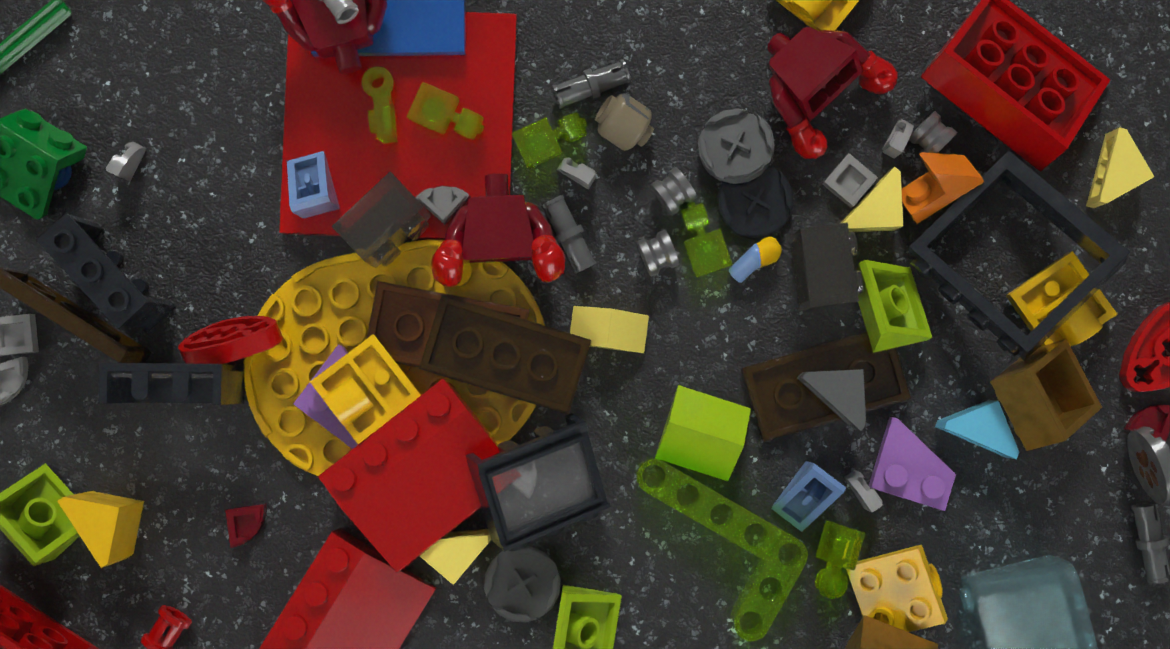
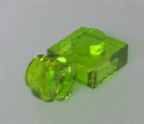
[362,67,398,143]
[407,82,484,140]
[512,112,588,169]
[680,201,733,277]
[815,520,865,599]

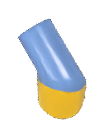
[729,237,782,283]

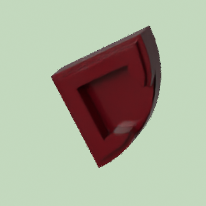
[1124,405,1170,442]
[225,503,267,548]

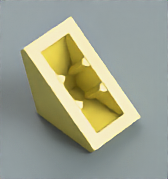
[1086,127,1154,208]
[836,167,903,233]
[570,306,649,354]
[420,529,491,585]

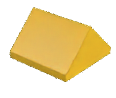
[57,491,144,568]

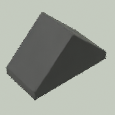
[797,369,866,431]

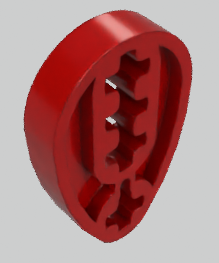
[1119,302,1170,392]
[178,316,284,364]

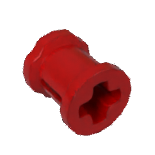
[141,605,192,649]

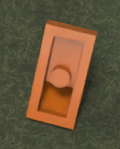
[902,152,984,224]

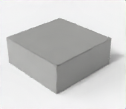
[822,153,878,208]
[0,314,39,356]

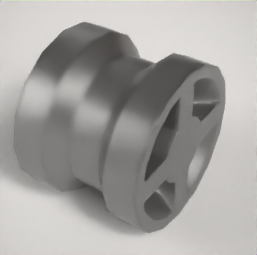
[909,111,957,153]
[650,167,697,216]
[637,230,679,276]

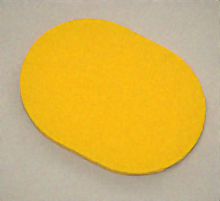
[244,240,545,476]

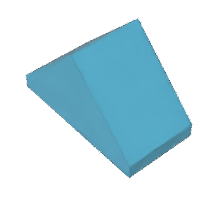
[935,400,1019,459]

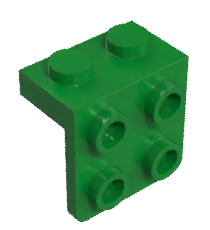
[0,108,87,219]

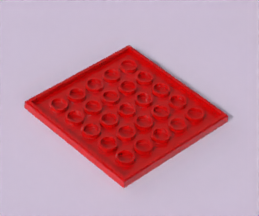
[279,12,517,240]

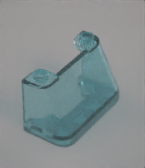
[959,555,1098,649]

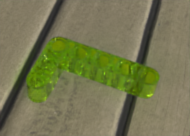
[636,457,808,641]

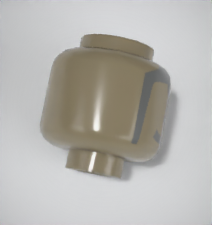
[595,93,654,151]

